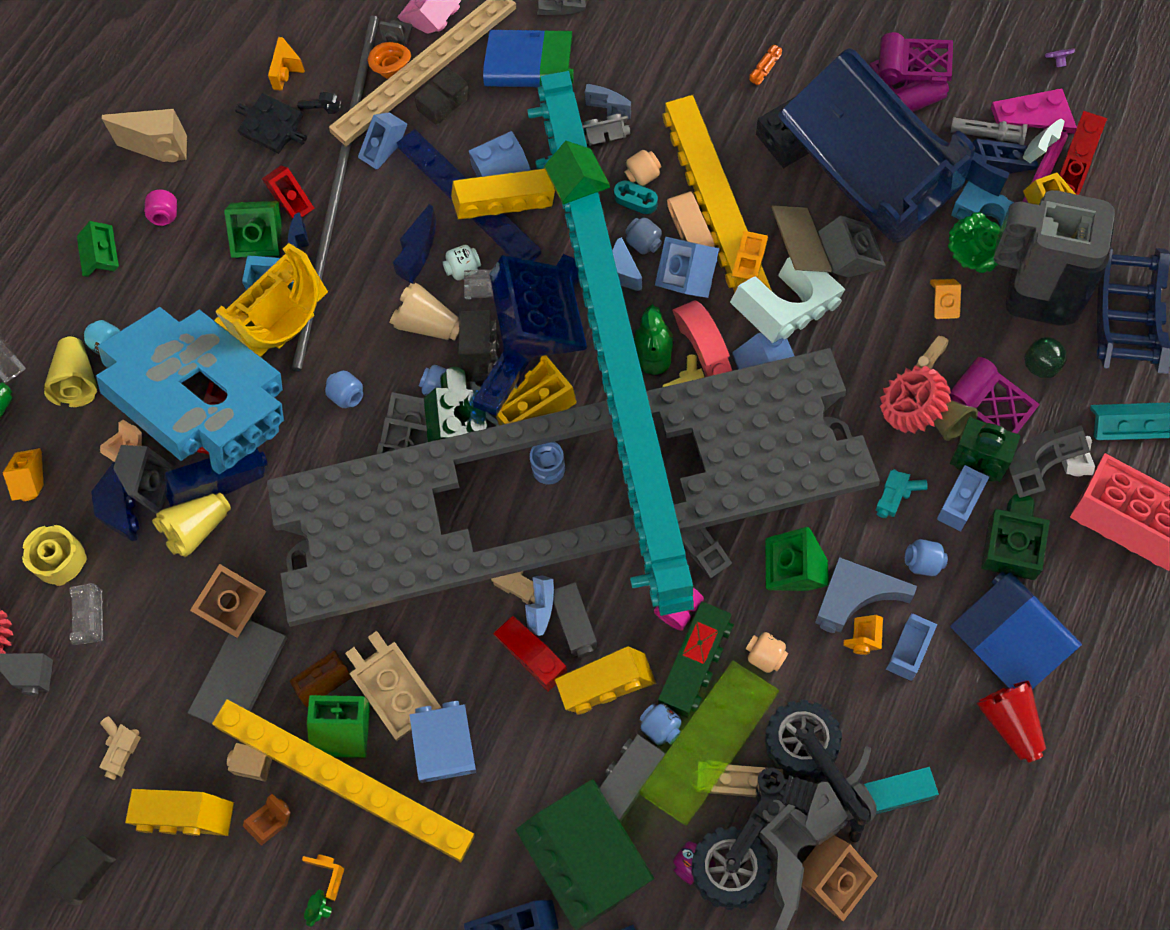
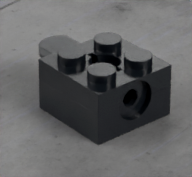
[756,96,809,169]

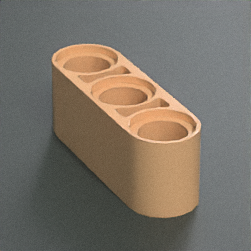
[667,191,715,247]

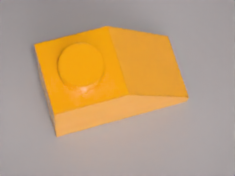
[3,448,44,501]

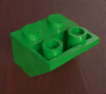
[307,695,370,758]

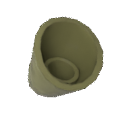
[934,401,978,441]

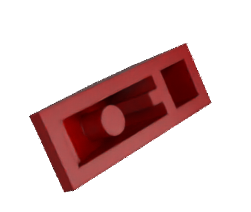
[493,616,568,692]

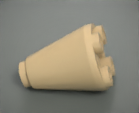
[390,283,463,341]

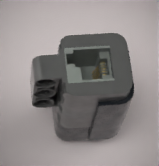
[994,190,1115,326]

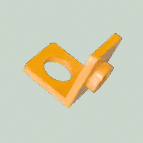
[930,279,961,319]
[302,854,345,901]

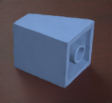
[409,701,476,783]

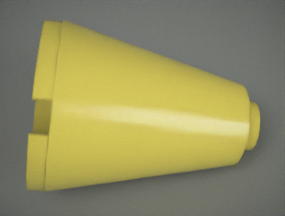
[44,336,97,407]

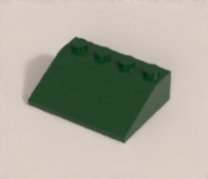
[515,779,655,930]

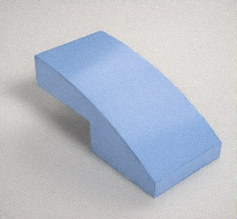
[525,575,554,636]

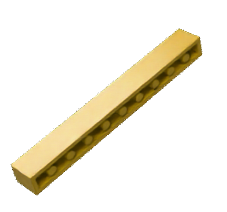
[662,95,772,317]
[212,699,475,862]

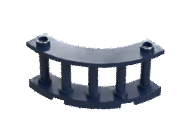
[1097,247,1170,374]

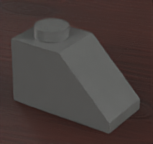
[0,653,53,696]

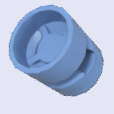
[530,442,565,484]

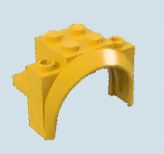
[214,243,328,357]

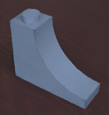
[815,557,917,633]

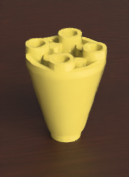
[152,493,231,557]

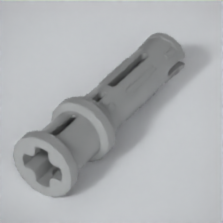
[950,117,1027,145]

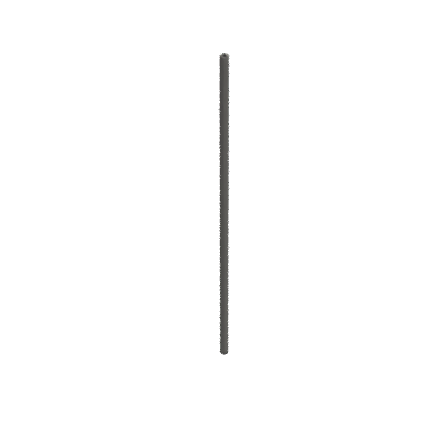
[292,16,379,371]

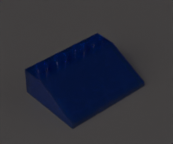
[489,255,587,358]

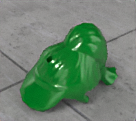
[634,304,674,375]

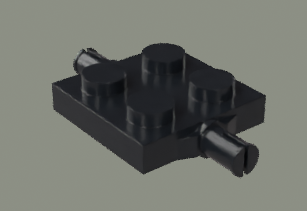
[235,93,307,154]

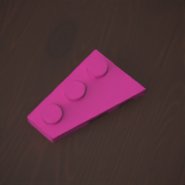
[991,89,1077,133]

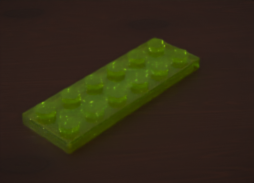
[639,661,779,826]

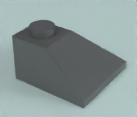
[114,445,175,514]

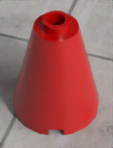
[977,680,1046,763]

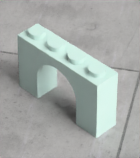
[730,257,845,343]

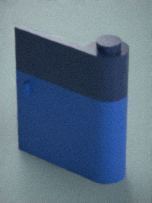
[950,572,1083,689]

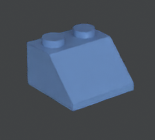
[469,131,531,177]
[655,237,719,298]
[732,333,794,369]

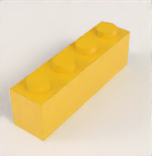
[451,169,555,219]

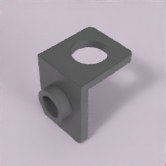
[379,20,413,47]

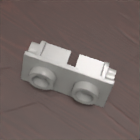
[582,114,630,146]

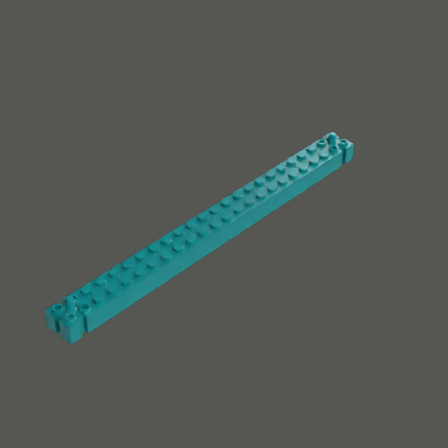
[527,71,694,616]

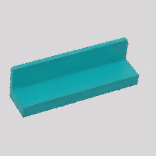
[1090,402,1170,440]

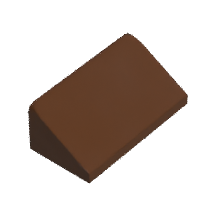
[289,650,352,707]

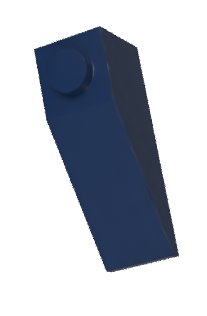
[972,139,1039,174]
[464,900,559,930]

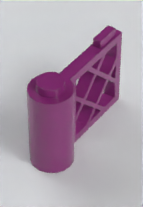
[878,32,953,85]
[869,47,949,112]
[949,357,1040,434]

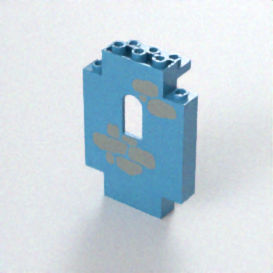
[96,307,284,474]

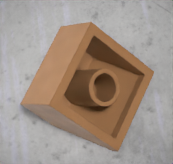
[190,564,266,638]
[801,835,878,921]

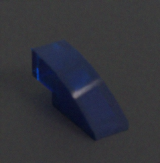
[393,204,436,283]

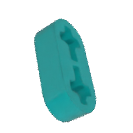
[614,181,658,214]

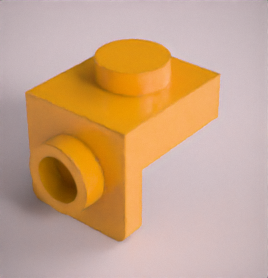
[844,615,883,655]

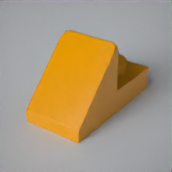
[268,37,305,90]

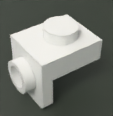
[1062,436,1095,476]

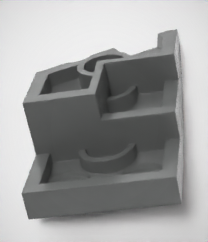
[377,392,428,454]

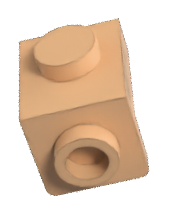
[100,420,142,462]

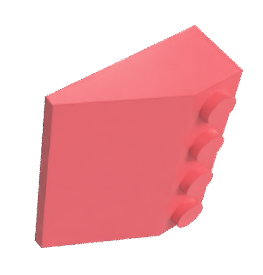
[1070,453,1170,571]

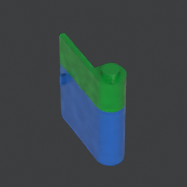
[483,30,574,87]

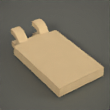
[345,631,442,741]

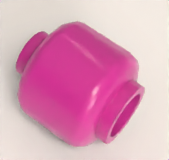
[144,190,177,226]

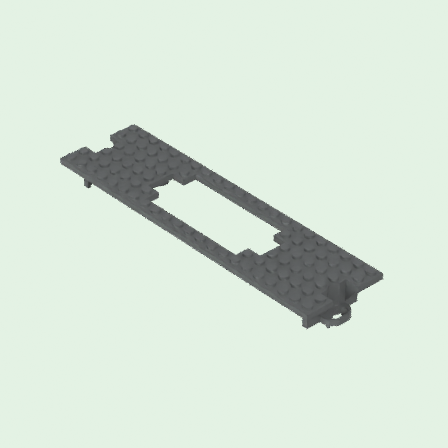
[267,348,880,627]

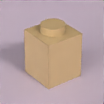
[227,743,272,782]

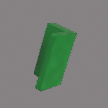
[77,221,119,277]

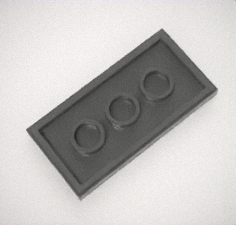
[188,620,288,725]

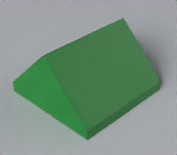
[544,140,610,204]

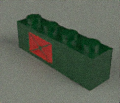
[658,601,734,718]

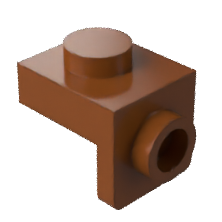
[243,794,290,846]

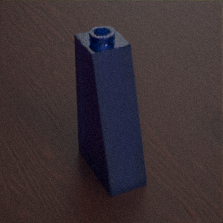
[165,448,268,507]

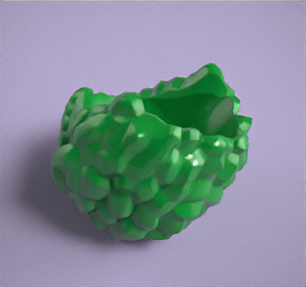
[948,212,1000,273]

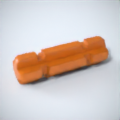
[749,45,782,85]

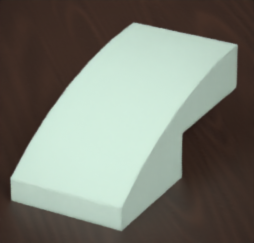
[1023,119,1065,163]

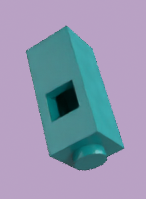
[864,767,939,814]

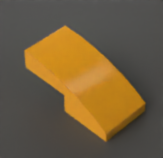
[732,231,768,280]

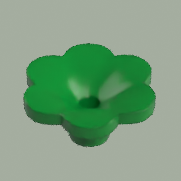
[304,889,332,927]

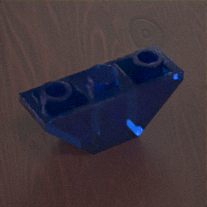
[91,462,139,541]

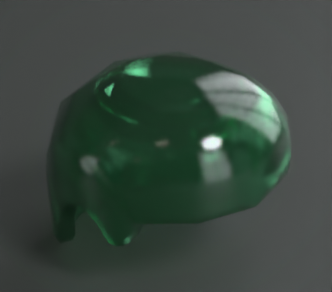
[1024,337,1067,378]

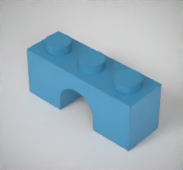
[951,181,1014,229]

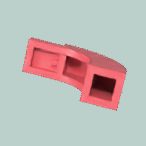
[672,300,732,377]

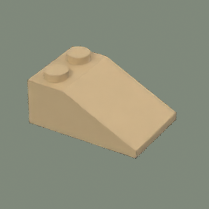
[102,109,187,162]

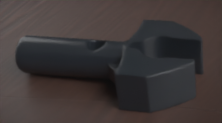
[297,92,341,114]

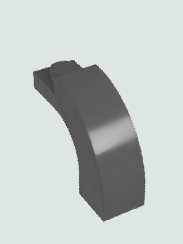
[1009,426,1090,498]

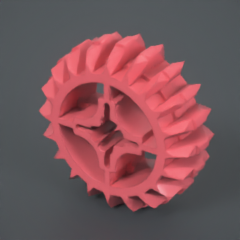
[880,365,951,434]

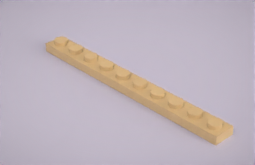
[329,0,516,146]

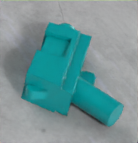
[875,469,928,518]

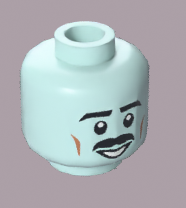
[442,245,481,281]

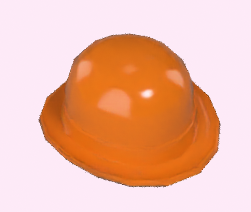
[368,42,411,79]

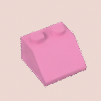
[398,0,461,34]

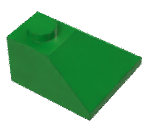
[765,527,829,591]

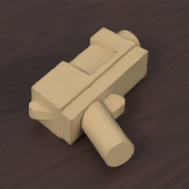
[916,336,949,369]
[491,571,535,604]
[99,716,141,780]

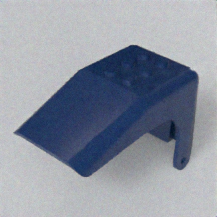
[778,48,975,243]

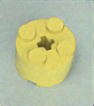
[22,525,87,586]

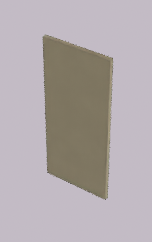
[771,206,832,272]

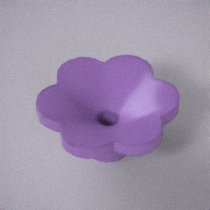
[1045,48,1075,67]

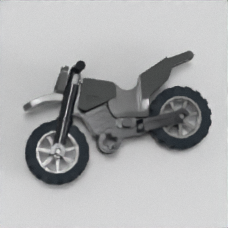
[692,700,877,930]

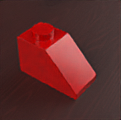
[262,165,315,219]

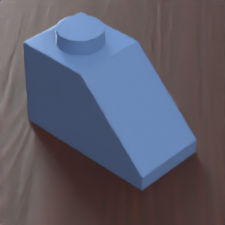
[358,112,408,169]

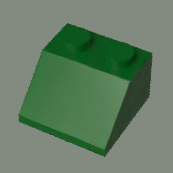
[224,201,282,258]

